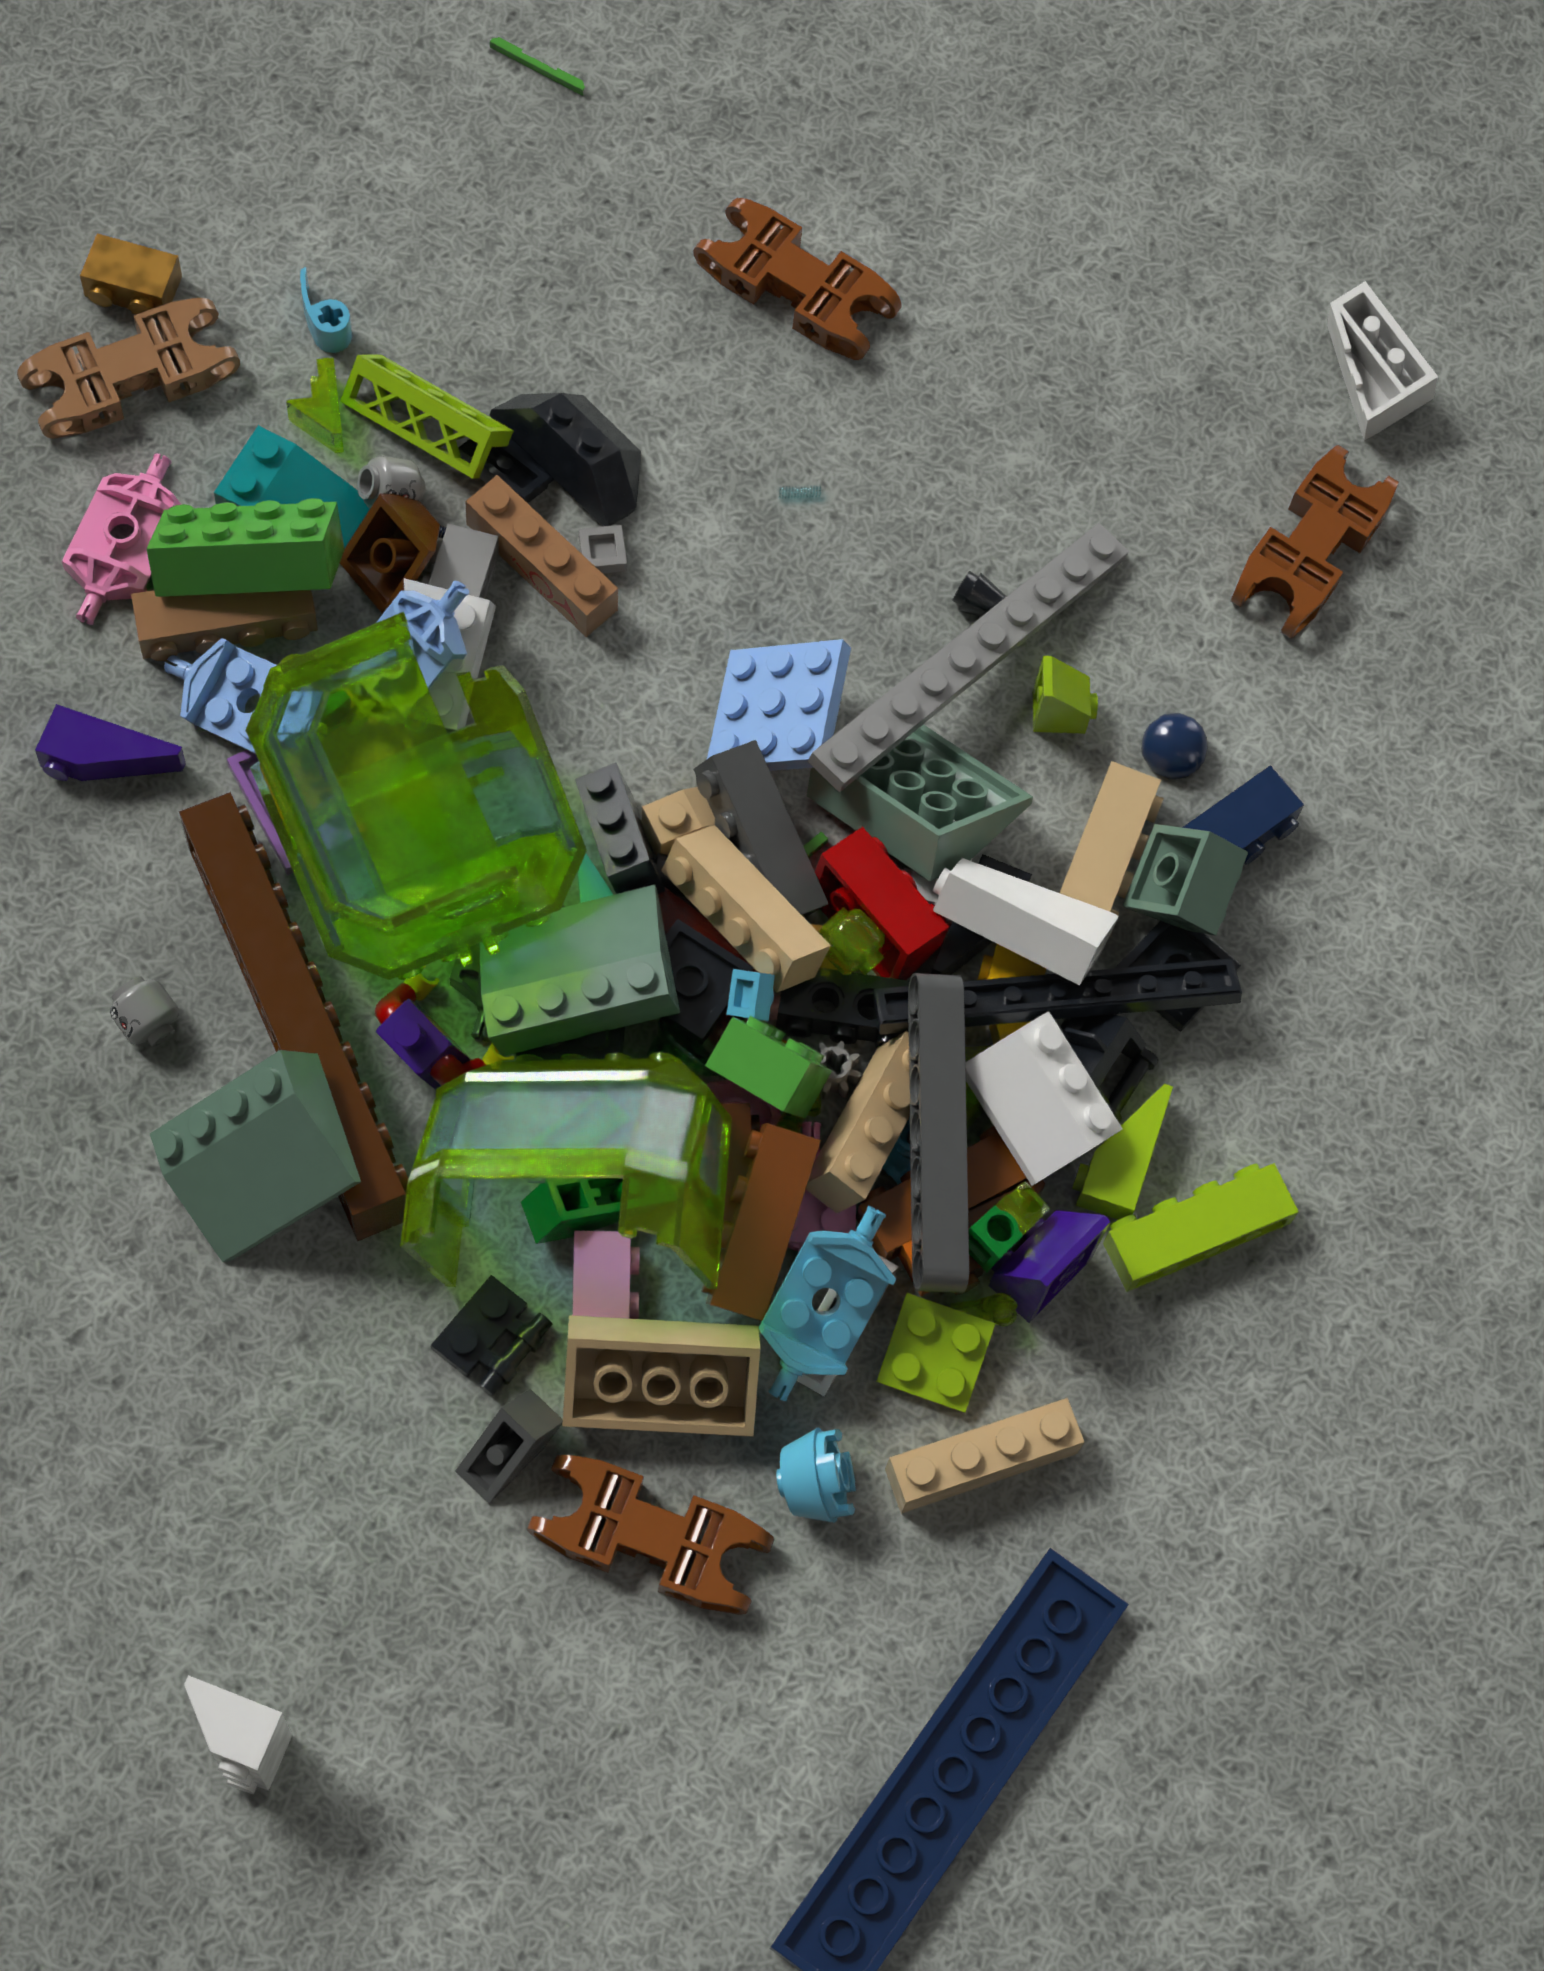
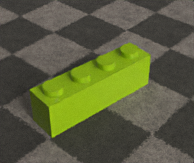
[1103,1163,1299,1292]

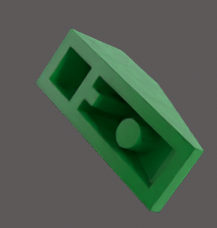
[521,1159,676,1244]

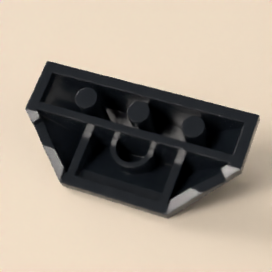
[489,393,641,527]

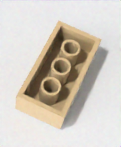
[562,1315,760,1437]

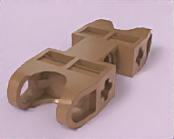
[17,298,240,439]

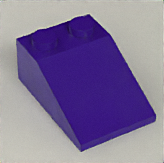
[988,1210,1111,1323]

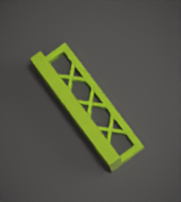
[340,354,513,479]

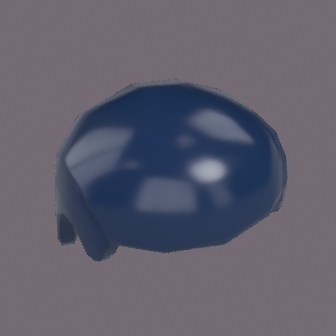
[1141,713,1208,779]

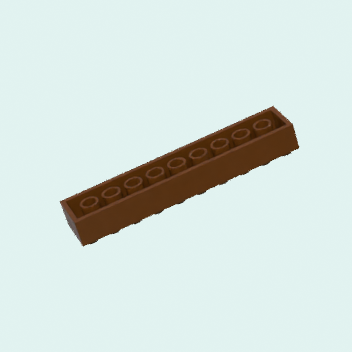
[179,792,414,1242]

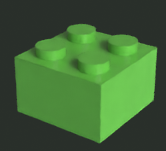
[705,1015,833,1118]

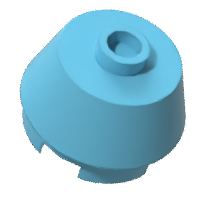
[776,1427,856,1523]

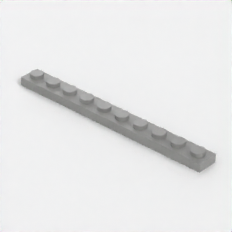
[808,523,1130,792]

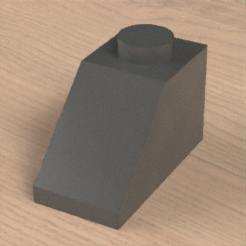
[455,1389,563,1503]

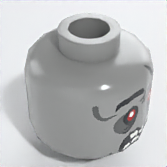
[357,456,425,509]
[110,976,179,1047]

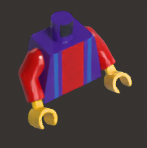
[375,964,515,1094]

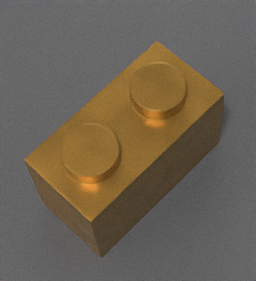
[80,233,182,315]

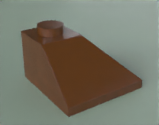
[340,493,440,614]

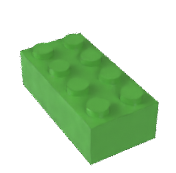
[146,498,344,597]

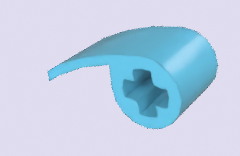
[300,267,352,353]

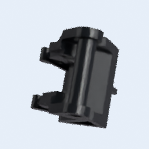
[1061,1014,1159,1123]

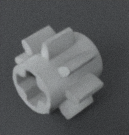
[818,1041,861,1100]

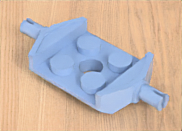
[343,581,469,736]
[164,638,328,760]

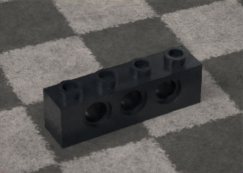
[776,968,910,1047]

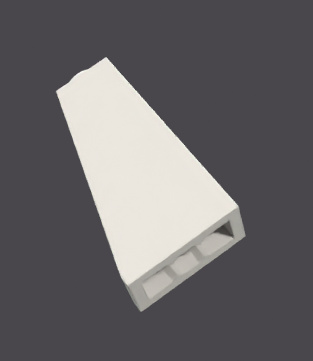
[933,858,1119,985]

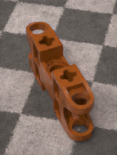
[693,198,902,360]
[1231,445,1399,639]
[527,1455,774,1615]

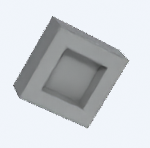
[578,525,627,574]

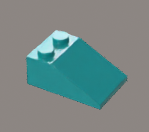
[213,425,370,549]

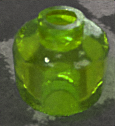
[817,907,885,975]

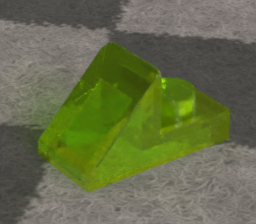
[286,357,344,453]

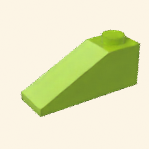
[1072,1084,1173,1220]

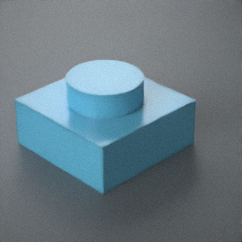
[727,969,775,1021]

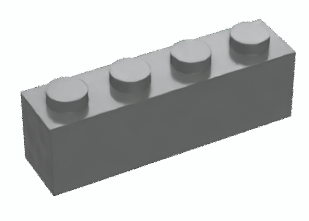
[693,740,829,917]

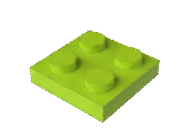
[876,1293,996,1413]

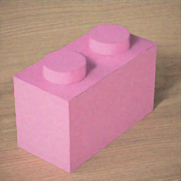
[572,1231,640,1319]

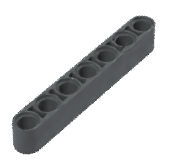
[908,973,969,1293]

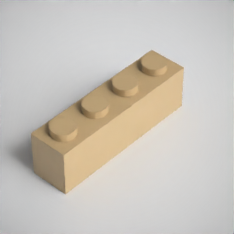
[1060,761,1164,936]
[662,825,831,993]
[806,1031,910,1213]
[885,1398,1084,1514]

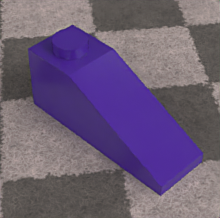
[35,704,186,781]

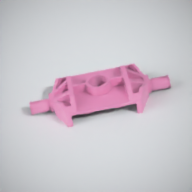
[62,453,182,625]

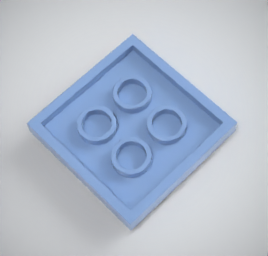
[707,639,851,771]

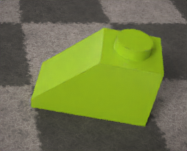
[1032,656,1098,734]

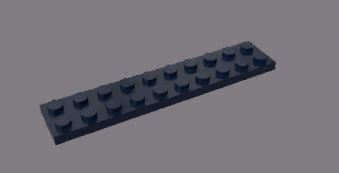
[769,1548,1129,1971]

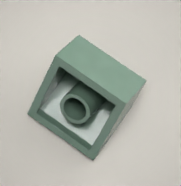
[1123,824,1248,936]

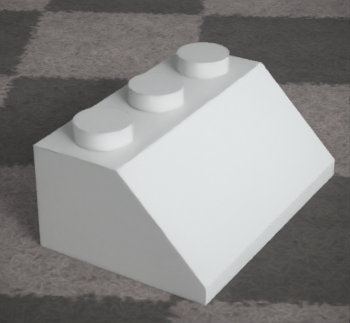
[965,1011,1123,1186]
[184,1675,292,1794]

